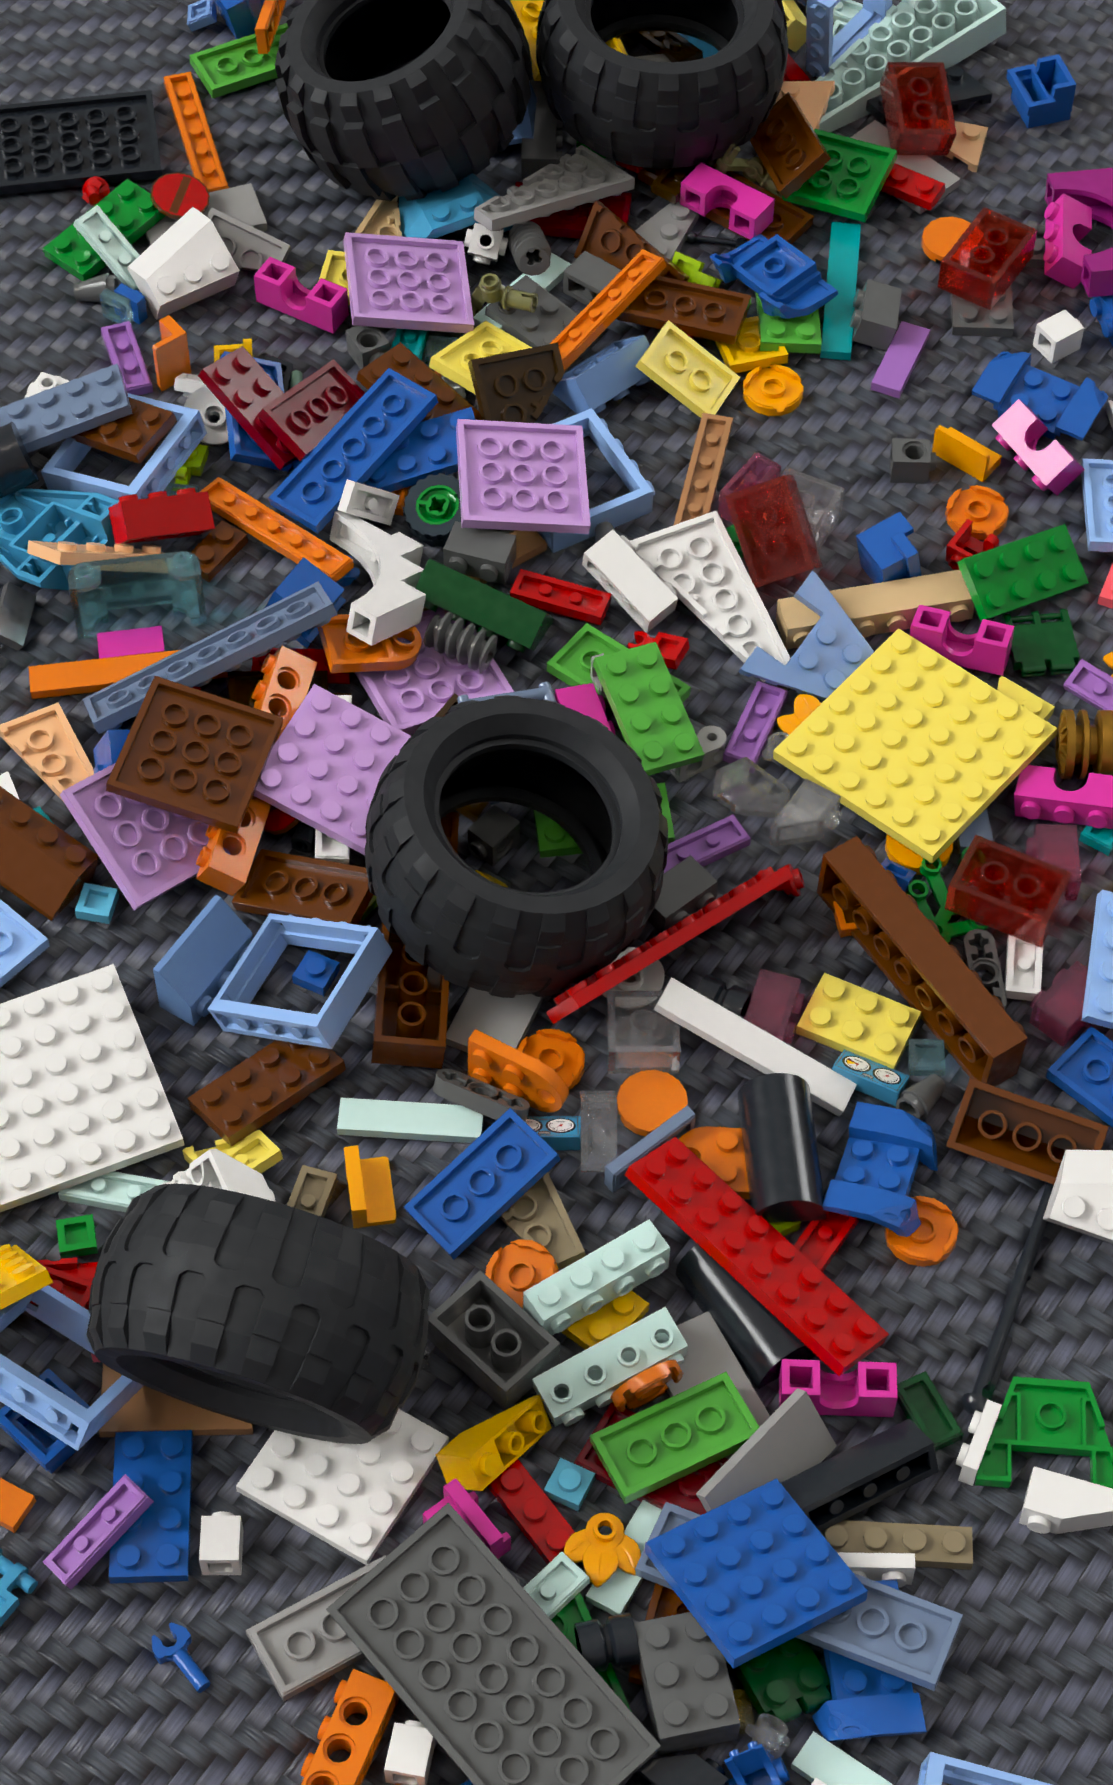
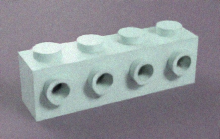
[523,1219,670,1335]
[532,1306,688,1427]

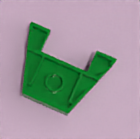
[975,1376,1113,1489]

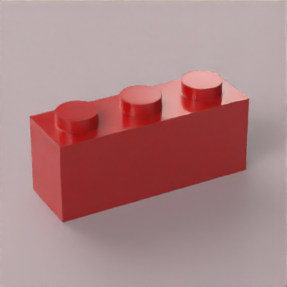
[108,488,215,544]

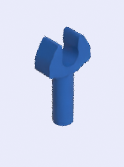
[152,1623,211,1693]

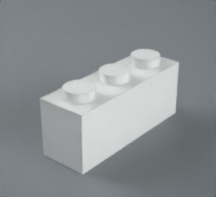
[582,529,678,633]

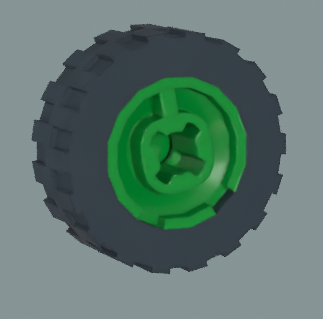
[403,473,461,547]

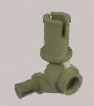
[715,144,782,198]
[471,273,538,317]

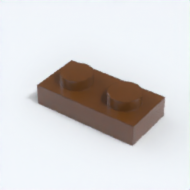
[183,520,248,582]

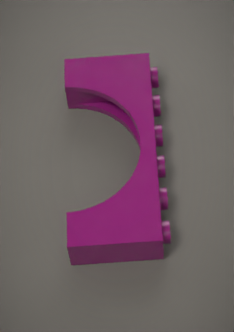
[1045,168,1113,297]

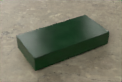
[897,1371,964,1452]

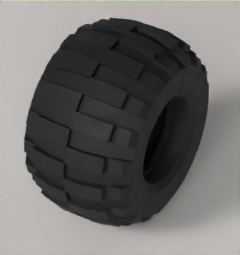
[275,0,533,201]

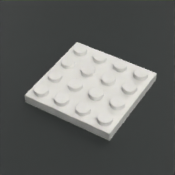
[236,1409,449,1565]

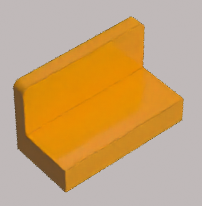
[932,425,1002,482]
[344,1145,397,1228]

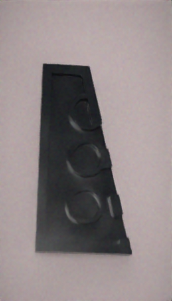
[866,65,992,124]

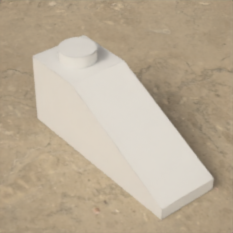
[1019,1466,1113,1534]

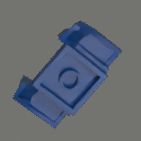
[710,234,838,319]
[971,352,1109,441]
[822,1102,938,1237]
[812,1580,927,1742]

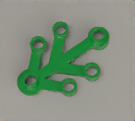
[906,845,1004,944]

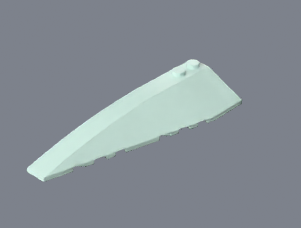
[816,0,1006,132]

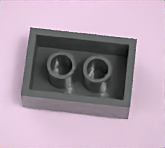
[427,1270,560,1410]
[634,1612,740,1755]

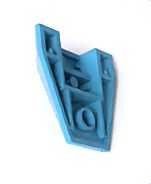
[399,173,515,239]
[0,488,119,591]

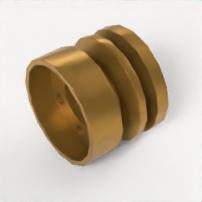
[1055,709,1113,779]

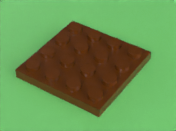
[106,676,283,834]

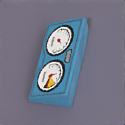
[832,1049,910,1106]
[526,1116,581,1150]

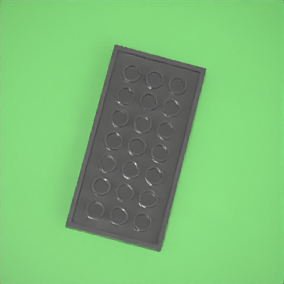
[326,1503,661,1785]

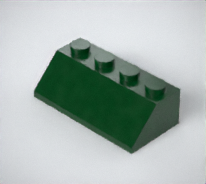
[415,559,554,653]

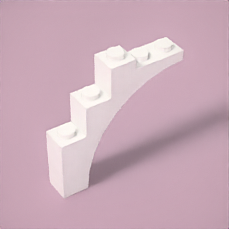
[329,510,426,646]

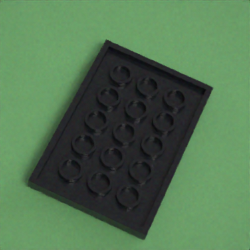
[0,90,162,195]

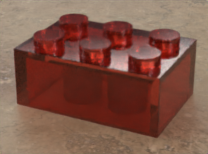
[880,62,957,155]
[938,207,1037,311]
[725,475,823,588]
[945,835,1072,948]

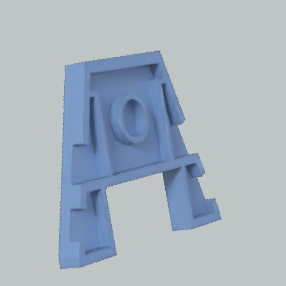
[739,571,874,701]

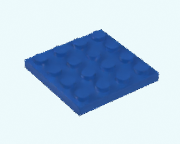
[645,1478,868,1669]

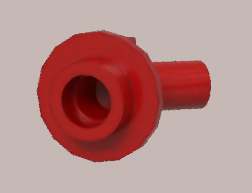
[82,176,110,206]
[758,864,805,897]

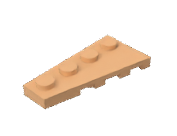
[776,81,835,130]
[27,540,173,568]
[0,703,94,801]

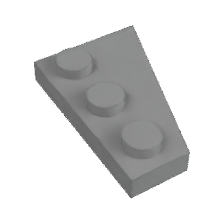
[635,202,699,261]
[207,207,292,272]

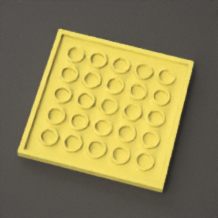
[773,628,1057,863]

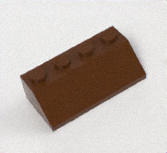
[0,786,99,921]
[946,1078,1110,1185]

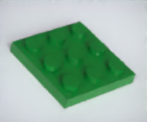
[782,129,897,222]

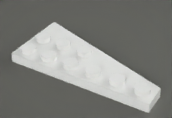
[630,510,791,682]

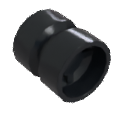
[696,974,753,1019]
[574,1612,640,1673]

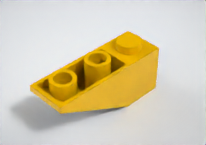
[435,1395,552,1491]

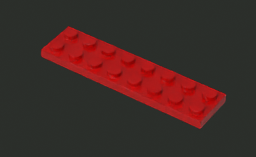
[546,865,793,1024]
[624,1137,889,1377]

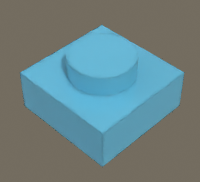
[75,883,119,924]
[544,1458,595,1512]

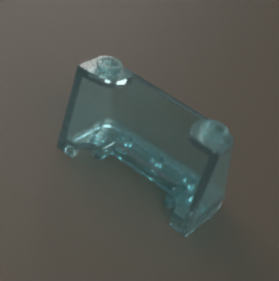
[68,551,207,639]

